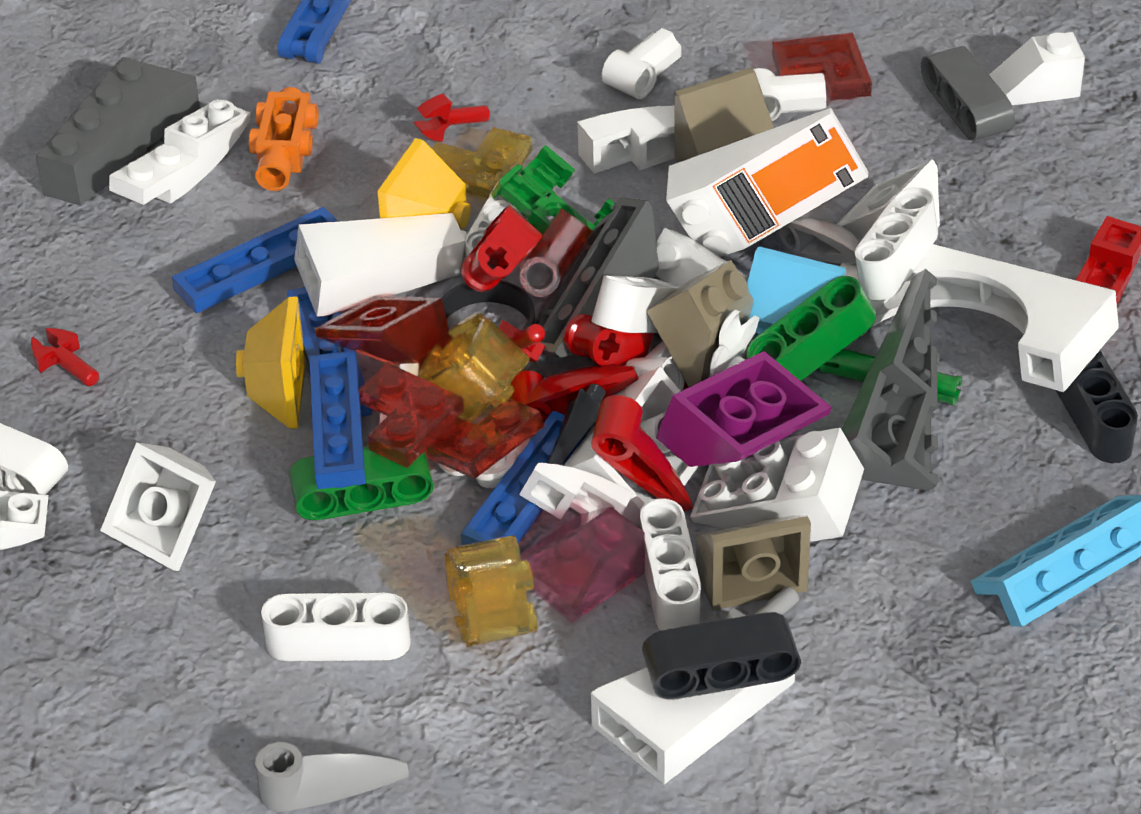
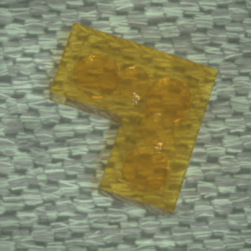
[432,127,533,199]

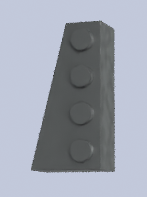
[36,57,200,206]

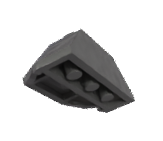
[536,198,659,358]

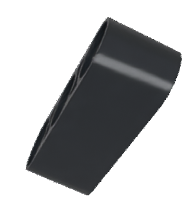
[1055,350,1138,463]
[642,612,801,700]

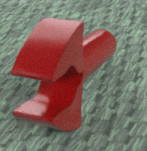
[413,93,490,142]
[493,320,545,362]
[31,328,99,387]

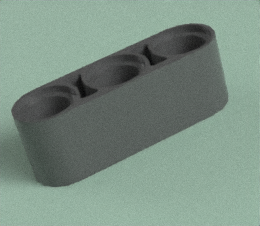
[921,46,1015,141]

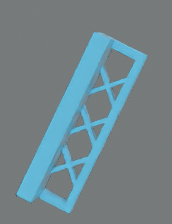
[971,495,1141,627]

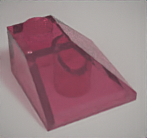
[506,507,645,623]

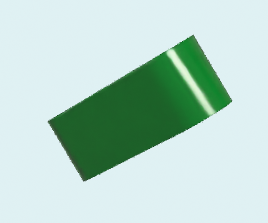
[747,276,876,381]
[289,440,434,520]

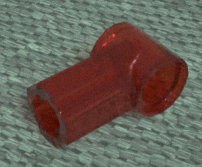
[518,208,593,297]

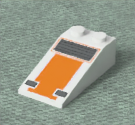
[666,108,868,257]

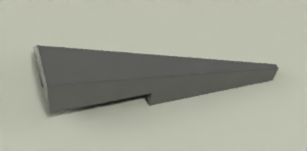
[842,269,938,491]

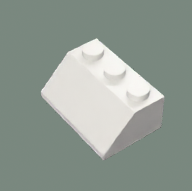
[564,367,698,526]

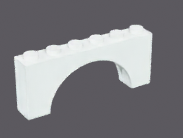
[840,244,1119,392]

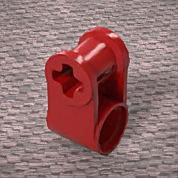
[461,205,543,292]
[564,314,654,366]

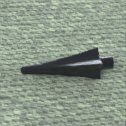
[546,384,606,465]

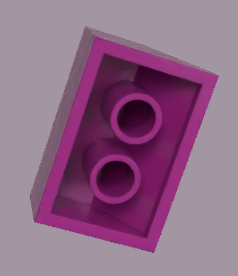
[656,351,832,467]

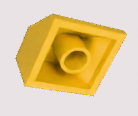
[377,138,471,229]
[236,297,306,429]

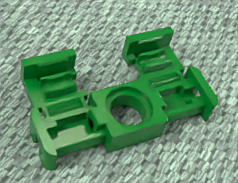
[492,145,615,257]

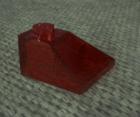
[315,296,454,371]

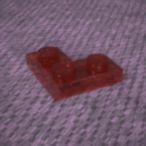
[772,33,872,101]
[359,362,464,468]
[413,399,545,479]

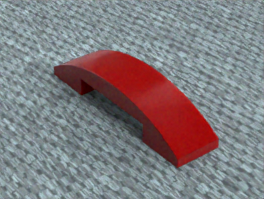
[1076,216,1141,304]

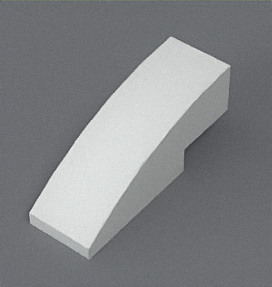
[578,106,675,174]

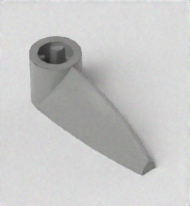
[775,204,860,263]
[255,742,409,812]

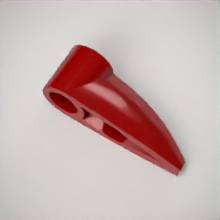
[504,365,639,433]
[591,395,693,512]

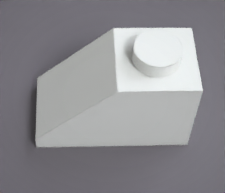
[989,32,1085,105]

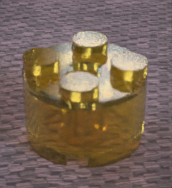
[418,312,530,425]
[444,535,538,647]

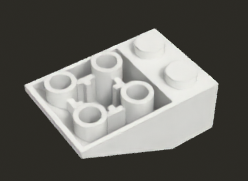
[690,428,864,542]

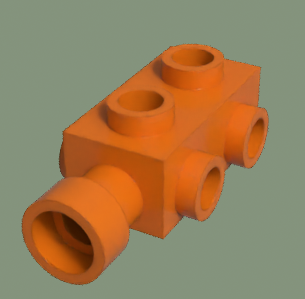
[249,87,319,191]

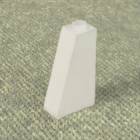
[294,213,467,317]
[591,668,795,784]

